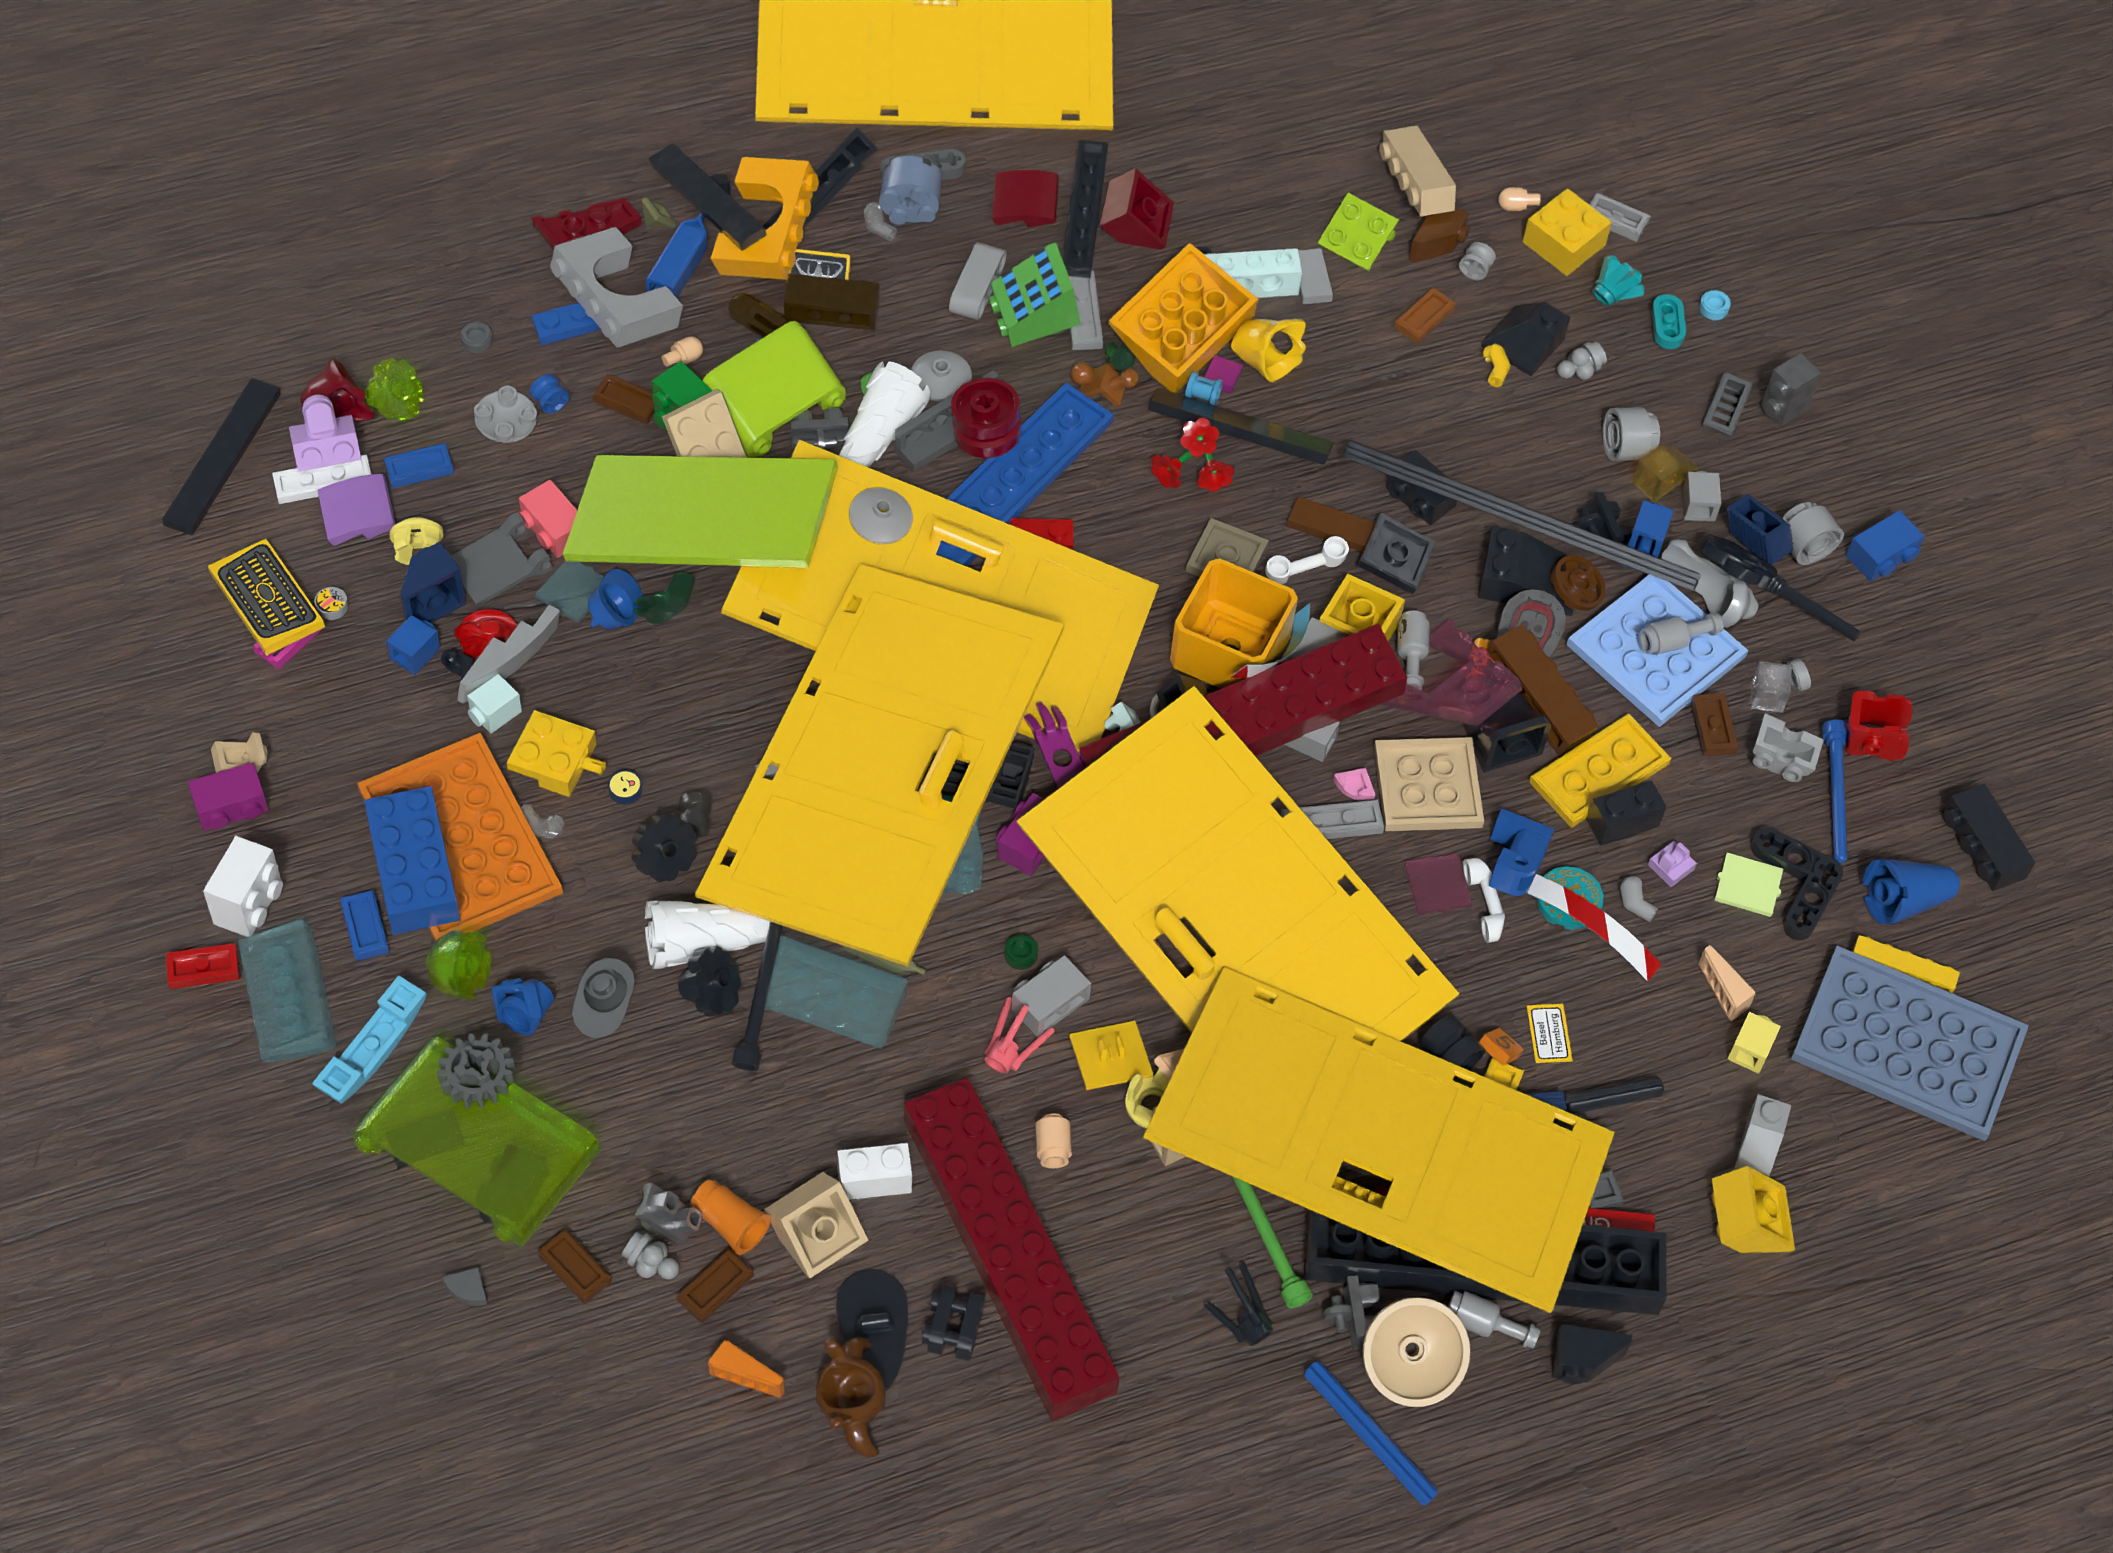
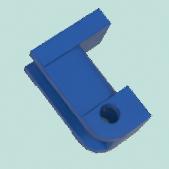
[1489,809,1554,896]

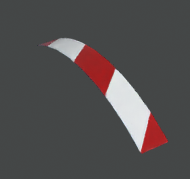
[1230,603,1310,678]
[1527,874,1661,982]

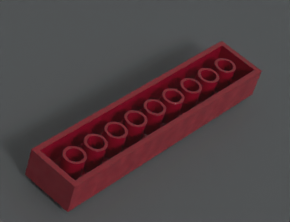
[1080,623,1407,769]
[903,1077,1120,1421]

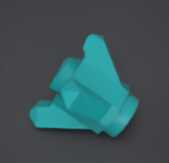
[1592,255,1645,307]

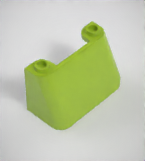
[703,321,846,458]

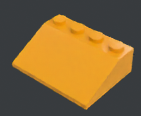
[1108,243,1258,393]

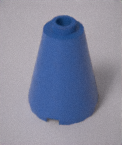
[1863,858,1960,925]

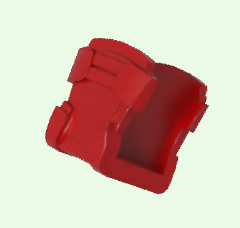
[1846,691,1913,761]

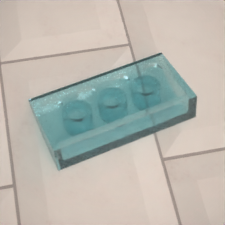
[238,918,337,1062]
[765,936,908,1049]

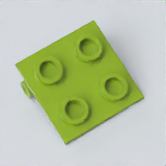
[1318,193,1399,271]

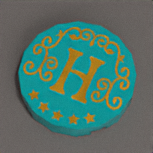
[1536,866,1604,930]

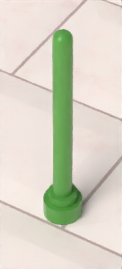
[1232,1176,1313,1308]

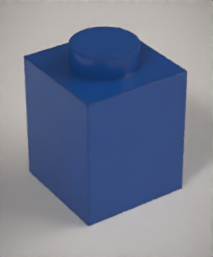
[386,615,440,675]

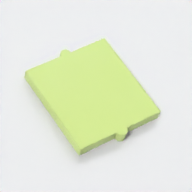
[1714,853,1783,917]

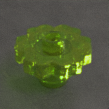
[365,357,424,422]

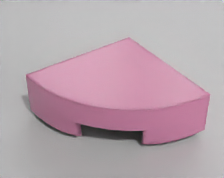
[1333,767,1375,801]

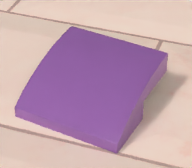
[317,474,396,546]

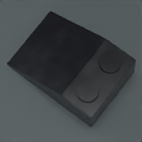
[1478,526,1580,616]

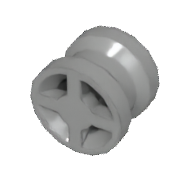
[1459,242,1496,280]

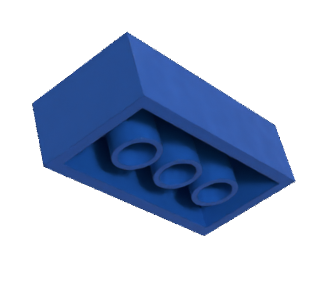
[364,786,460,935]

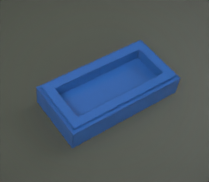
[384,443,454,488]
[340,890,389,961]

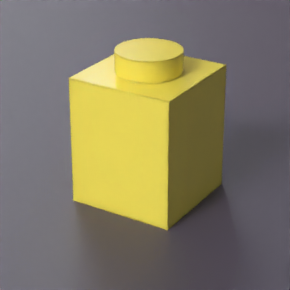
[1728,1012,1781,1074]

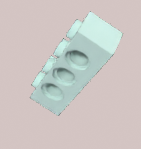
[1204,249,1302,298]

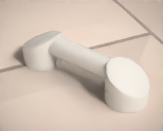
[1265,536,1349,584]
[1463,858,1505,943]

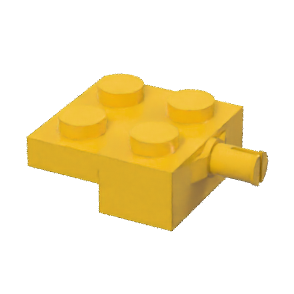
[507,710,606,797]

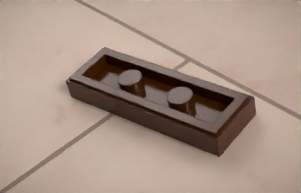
[1287,497,1375,552]

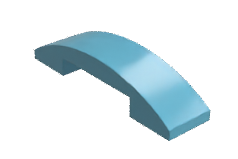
[312,975,427,1104]

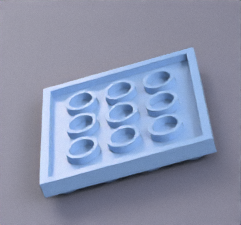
[1566,574,1748,727]

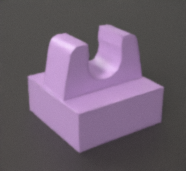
[1648,841,1697,887]

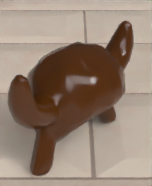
[815,1337,886,1458]

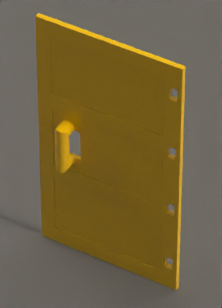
[755,0,1113,130]
[721,440,1159,757]
[695,564,1065,967]
[1017,686,1459,1046]
[1143,967,1615,1313]

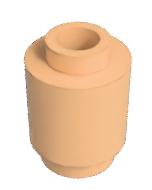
[1035,1113,1072,1168]

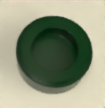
[1004,935,1038,970]

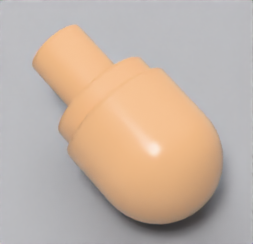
[1498,187,1540,211]
[662,336,703,367]

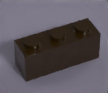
[784,274,880,331]

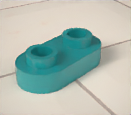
[1651,294,1686,349]

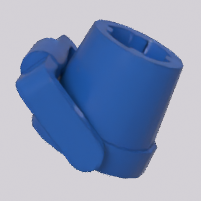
[492,979,554,1036]

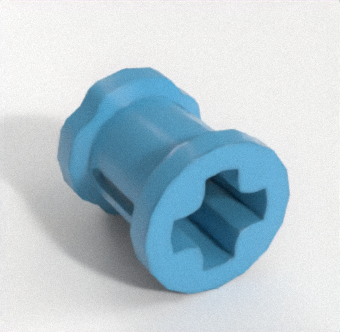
[1185,371,1223,405]

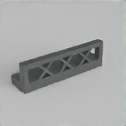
[895,370,999,472]

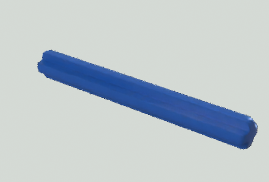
[1305,1361,1438,1506]

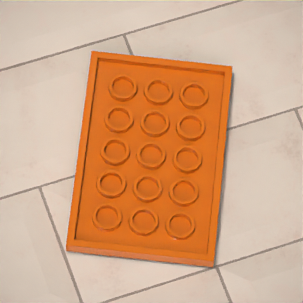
[357,733,563,947]

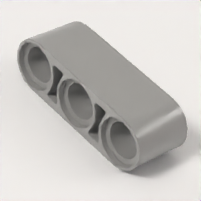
[949,242,1007,321]

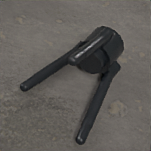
[1204,1262,1274,1346]

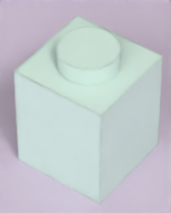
[467,674,522,734]

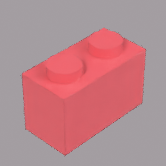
[518,480,577,558]

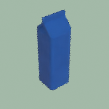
[646,213,707,298]

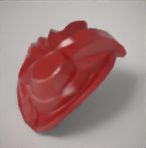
[454,609,518,658]

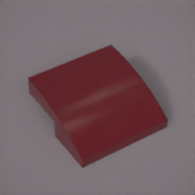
[992,170,1059,228]

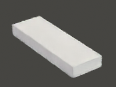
[272,455,371,504]

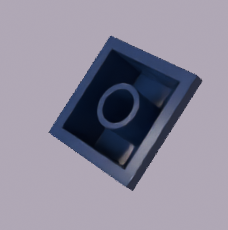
[400,542,466,623]

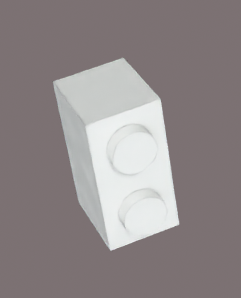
[837,1143,912,1200]

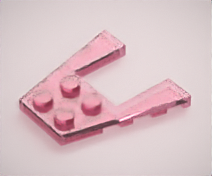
[1380,620,1522,726]

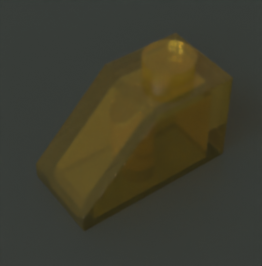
[1633,445,1699,502]

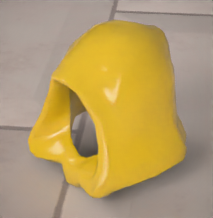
[1231,319,1306,383]

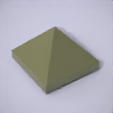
[642,197,677,228]

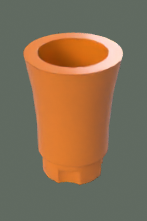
[691,1179,771,1255]

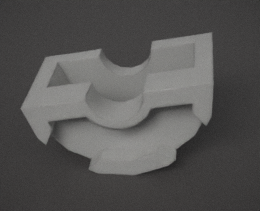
[1753,713,1824,782]

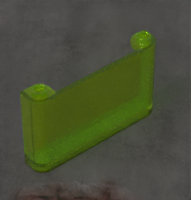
[352,1037,600,1247]

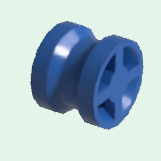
[530,374,569,414]

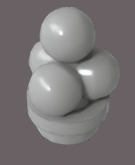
[1557,341,1607,380]
[621,1232,679,1280]

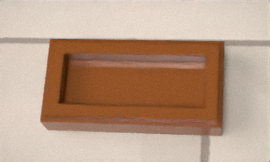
[1394,287,1456,344]

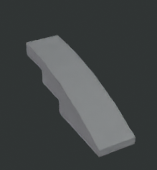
[457,605,560,703]

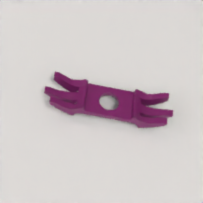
[1024,702,1084,791]

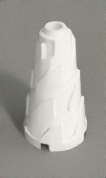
[839,361,931,468]
[645,900,770,969]

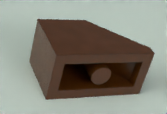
[1409,208,1470,262]

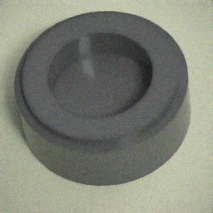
[461,322,493,353]

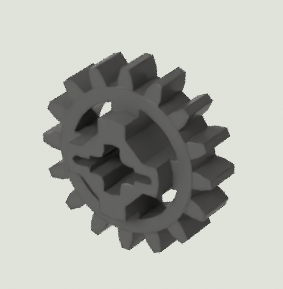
[437,1034,516,1108]

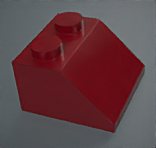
[1100,168,1174,250]

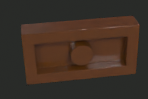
[1691,693,1738,757]

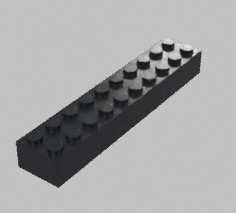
[1305,1210,1667,1315]

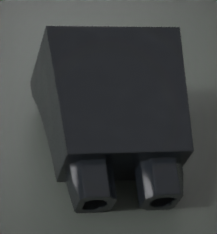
[1459,678,1551,773]

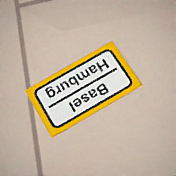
[1527,1004,1573,1063]

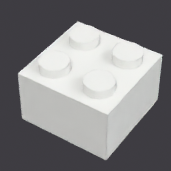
[203,836,283,938]

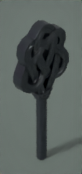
[1699,533,1861,642]

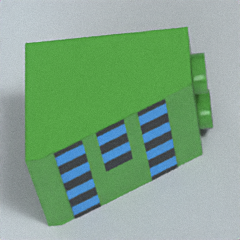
[988,242,1081,347]

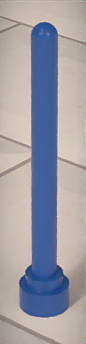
[1822,720,1849,864]

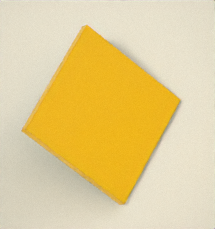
[1069,1021,1153,1090]

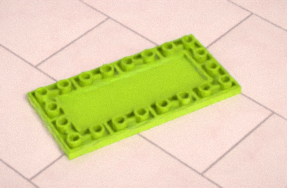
[563,455,838,568]

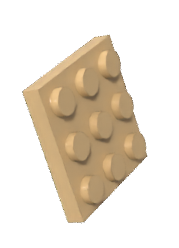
[1374,737,1484,831]

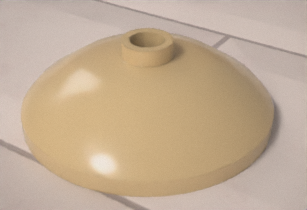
[1362,1297,1470,1407]

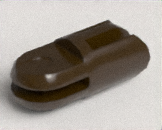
[728,293,791,338]

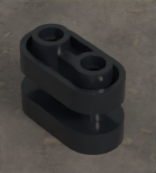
[922,1284,986,1361]

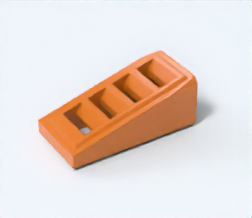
[708,1340,785,1398]

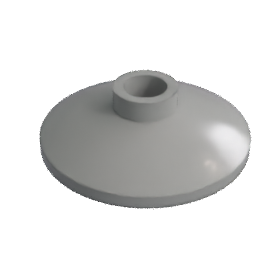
[911,350,972,402]
[849,488,913,544]

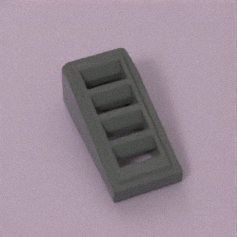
[1702,372,1753,437]

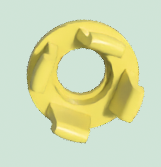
[390,517,443,565]
[1125,1069,1169,1128]

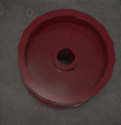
[951,378,1022,458]

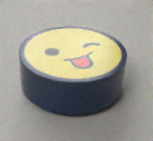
[608,770,642,804]

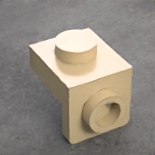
[211,732,267,773]

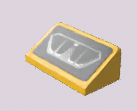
[787,249,851,281]

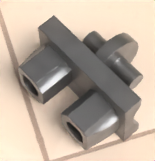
[791,408,848,450]
[635,1183,703,1245]
[1323,1276,1380,1350]

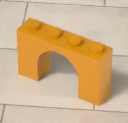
[711,157,818,280]

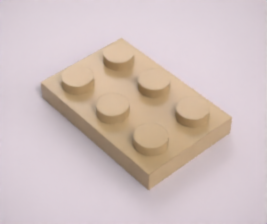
[662,390,746,458]

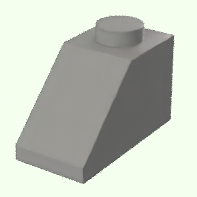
[1733,1094,1791,1177]

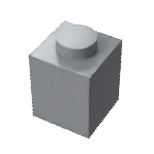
[1682,471,1721,522]

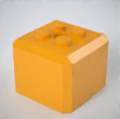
[1170,558,1298,689]

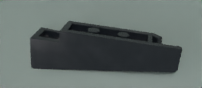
[763,128,878,229]

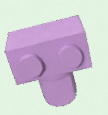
[289,395,361,472]

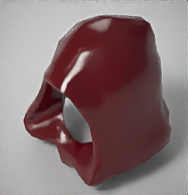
[300,358,375,421]

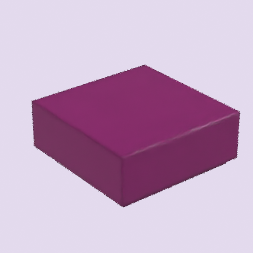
[1204,355,1243,394]

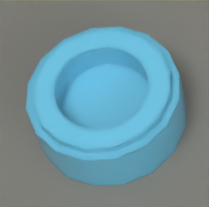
[1699,290,1731,320]

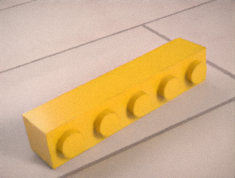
[1852,935,1960,993]

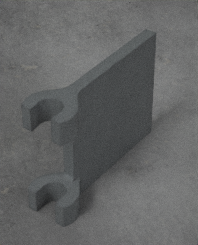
[451,512,553,607]

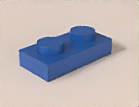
[531,303,600,345]

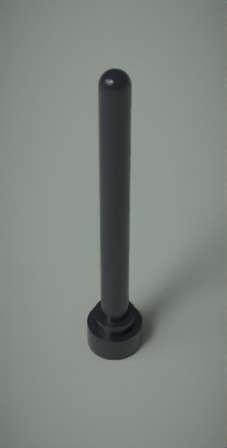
[732,922,783,1071]

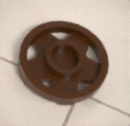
[1550,555,1606,611]

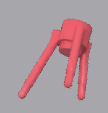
[984,997,1054,1074]

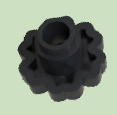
[631,813,698,882]
[678,946,741,1017]

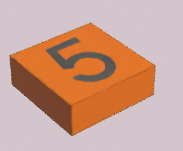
[1479,1027,1524,1066]

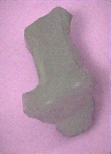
[1661,539,1759,628]

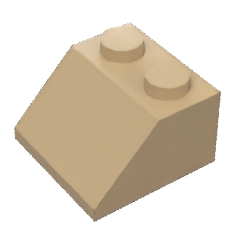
[764,1172,868,1278]

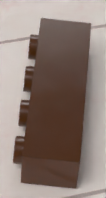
[1484,623,1598,757]

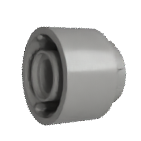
[1603,407,1660,461]
[1782,502,1844,565]

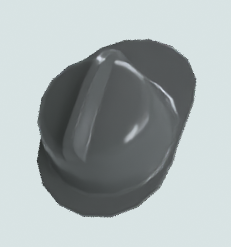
[572,958,635,1038]

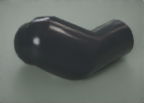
[441,649,475,681]

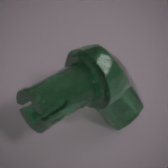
[1103,341,1136,373]
[634,572,695,624]

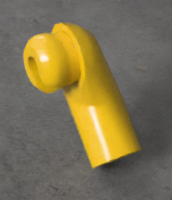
[1483,344,1510,387]

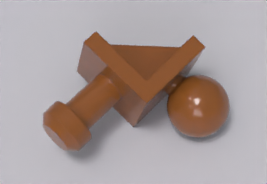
[1071,362,1138,407]

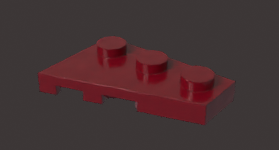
[532,198,642,251]

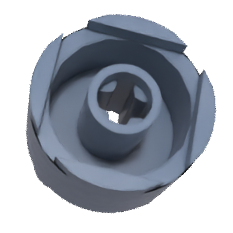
[879,156,942,224]

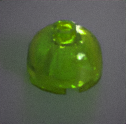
[426,931,492,1000]

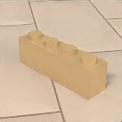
[1380,126,1456,216]

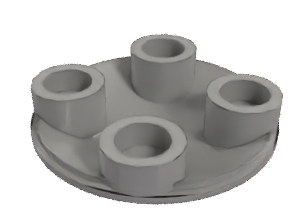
[474,386,537,443]

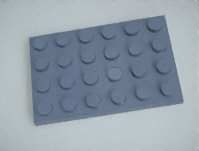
[1791,946,2029,1141]

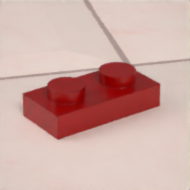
[1010,518,1074,550]
[166,943,240,989]

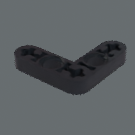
[1751,827,1844,941]

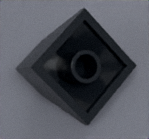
[1481,302,1570,377]

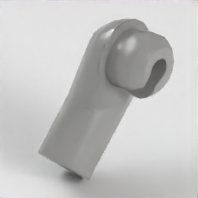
[1620,876,1658,923]

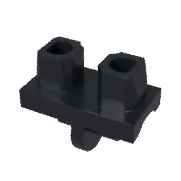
[1577,492,1632,545]

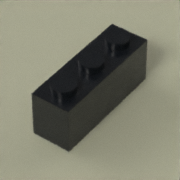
[1943,783,2036,891]

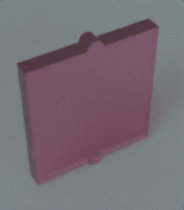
[1404,854,1472,915]

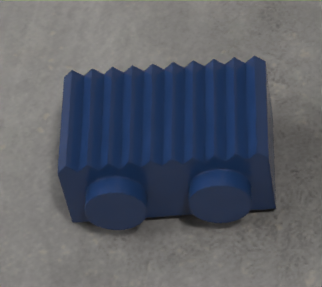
[1727,494,1793,565]

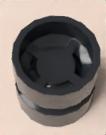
[1420,1014,1486,1079]

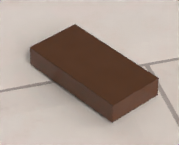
[592,374,654,425]
[537,1229,612,1305]
[676,1248,754,1324]

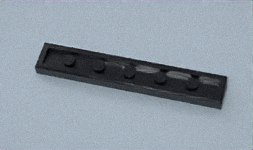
[1063,140,1108,278]
[648,143,767,251]
[162,378,280,536]
[1148,388,1334,465]

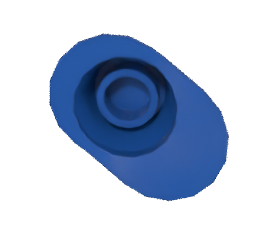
[587,569,644,630]

